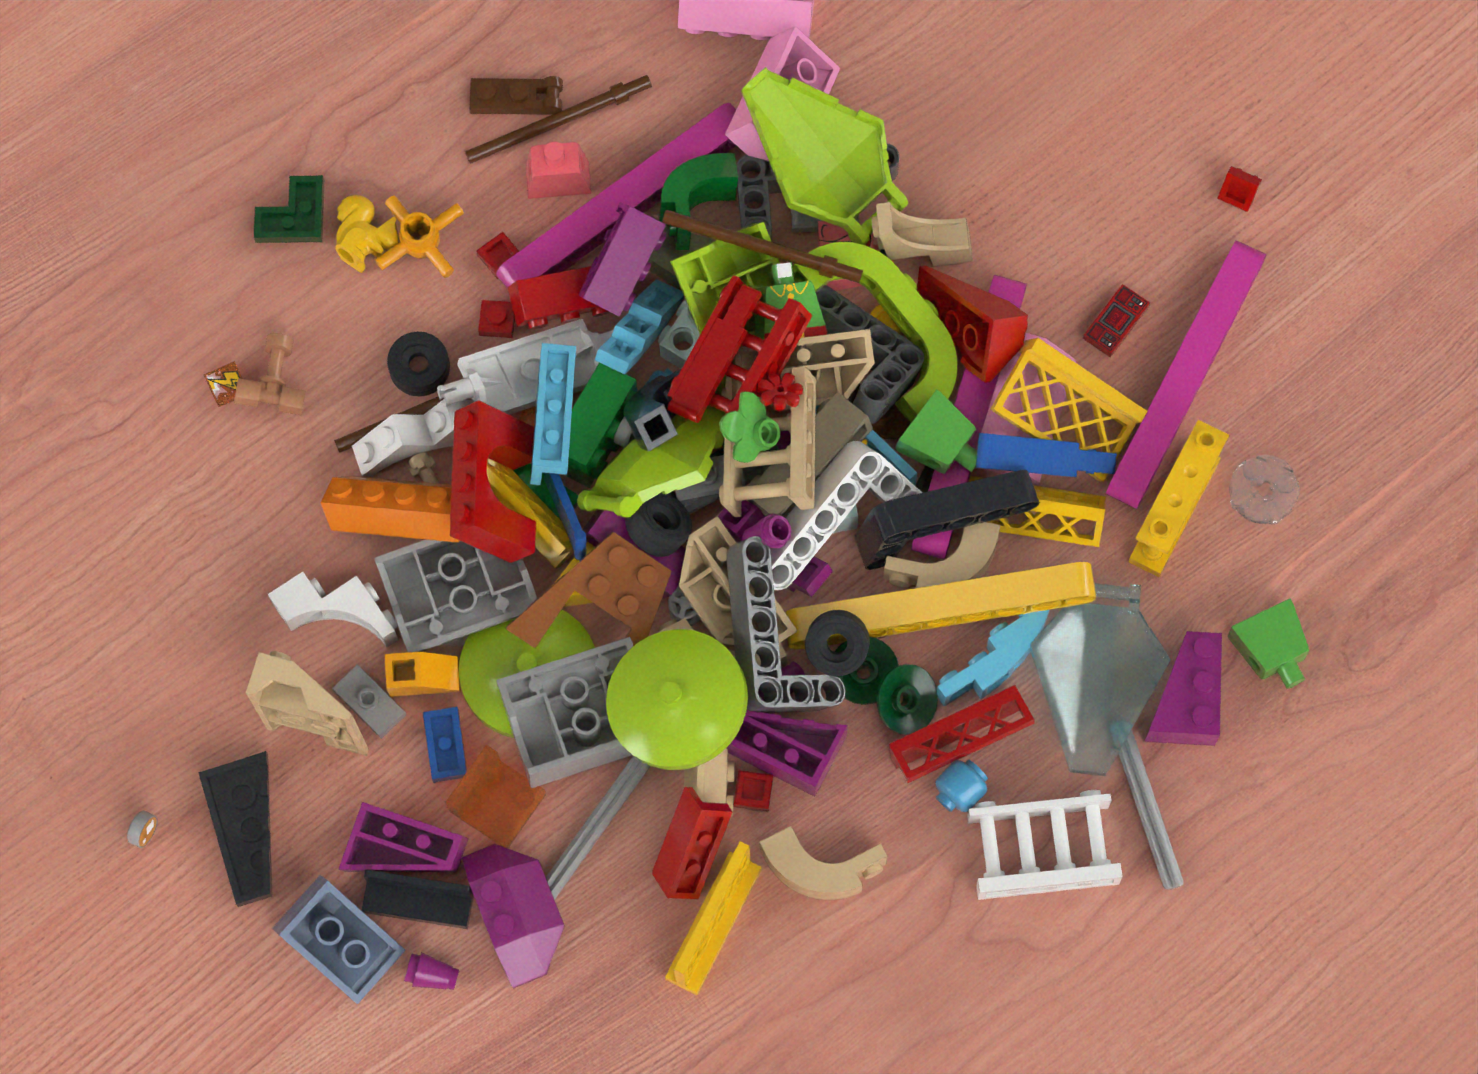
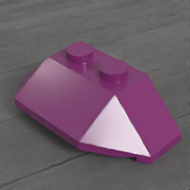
[462,844,565,989]

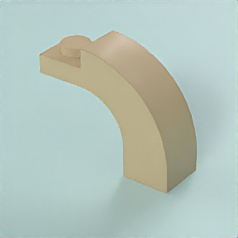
[883,522,1000,588]
[759,826,887,900]

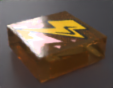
[204,361,243,407]

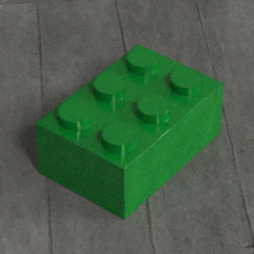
[563,362,638,488]

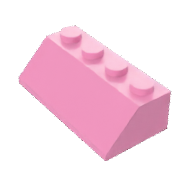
[678,0,814,40]
[725,26,840,161]
[976,333,1076,485]

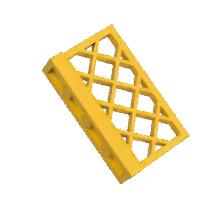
[990,338,1147,482]
[665,841,762,995]

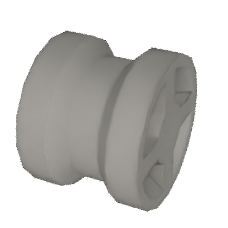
[668,587,700,626]

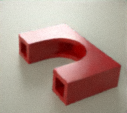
[450,400,536,563]

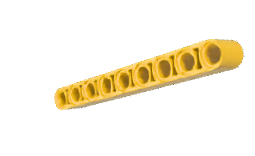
[785,562,1096,649]

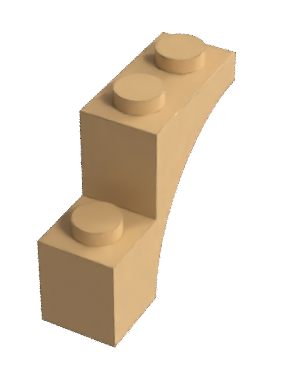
[872,202,973,267]

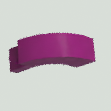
[718,500,833,597]

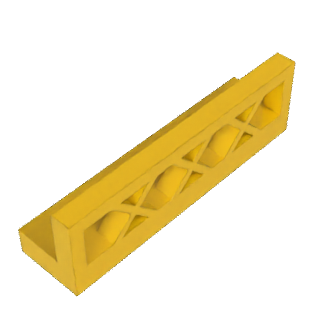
[487,459,574,568]
[969,476,1106,547]

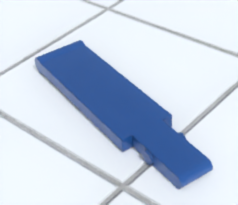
[976,433,1117,477]
[543,473,586,560]

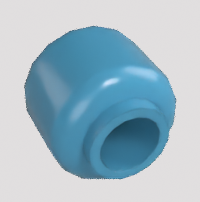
[935,759,988,812]

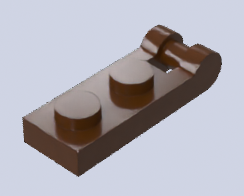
[469,76,563,115]

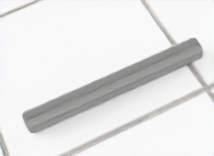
[1110,721,1184,890]
[546,756,650,900]

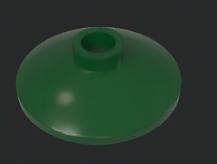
[835,637,899,705]
[877,664,938,735]

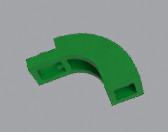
[659,153,738,250]

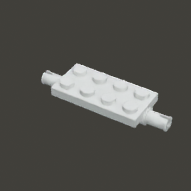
[437,319,613,415]

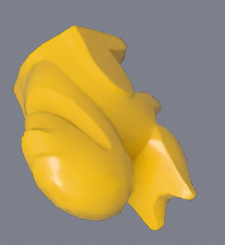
[335,195,399,273]

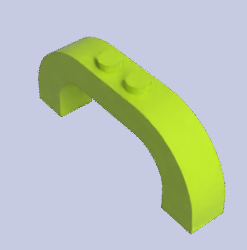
[792,242,957,423]

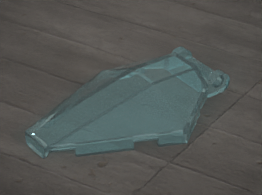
[1030,583,1171,776]

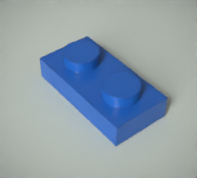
[423,707,468,783]

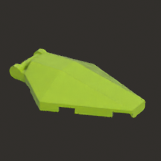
[741,67,908,245]
[577,385,725,518]

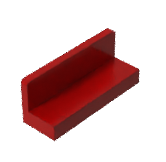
[652,787,733,900]

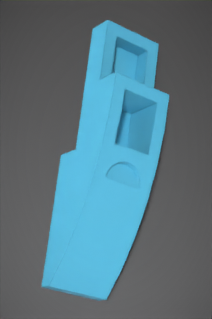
[937,610,1049,706]

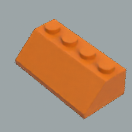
[320,476,460,543]

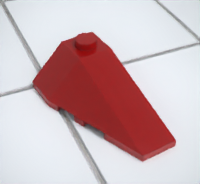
[916,265,1028,383]

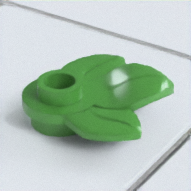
[719,392,780,463]

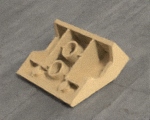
[246,651,369,756]

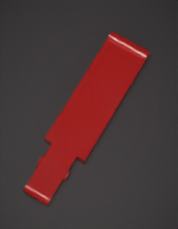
[667,285,762,423]

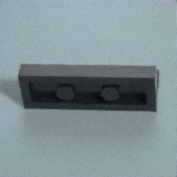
[362,870,474,929]

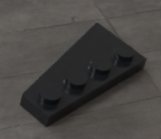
[198,751,272,907]

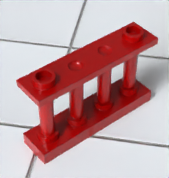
[667,275,812,413]

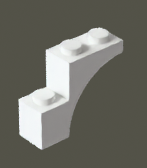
[352,399,474,476]
[268,572,398,647]

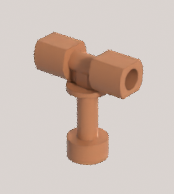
[234,333,306,415]

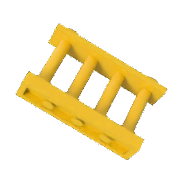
[1128,420,1229,577]

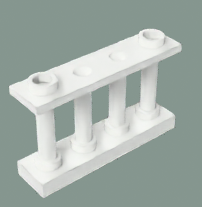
[967,790,1122,900]

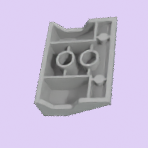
[374,539,537,652]
[496,637,633,788]

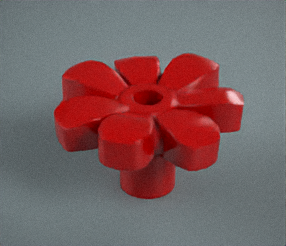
[758,373,803,411]

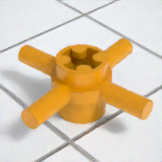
[375,195,464,278]

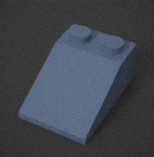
[272,875,405,1004]

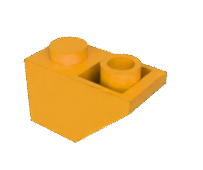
[385,652,460,697]

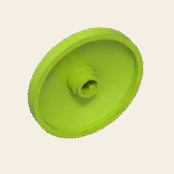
[459,610,595,738]
[606,629,748,770]

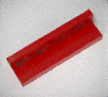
[889,685,1035,783]

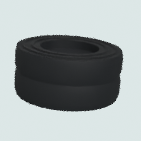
[387,331,450,397]
[625,492,692,557]
[805,610,870,676]

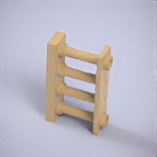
[719,366,816,517]

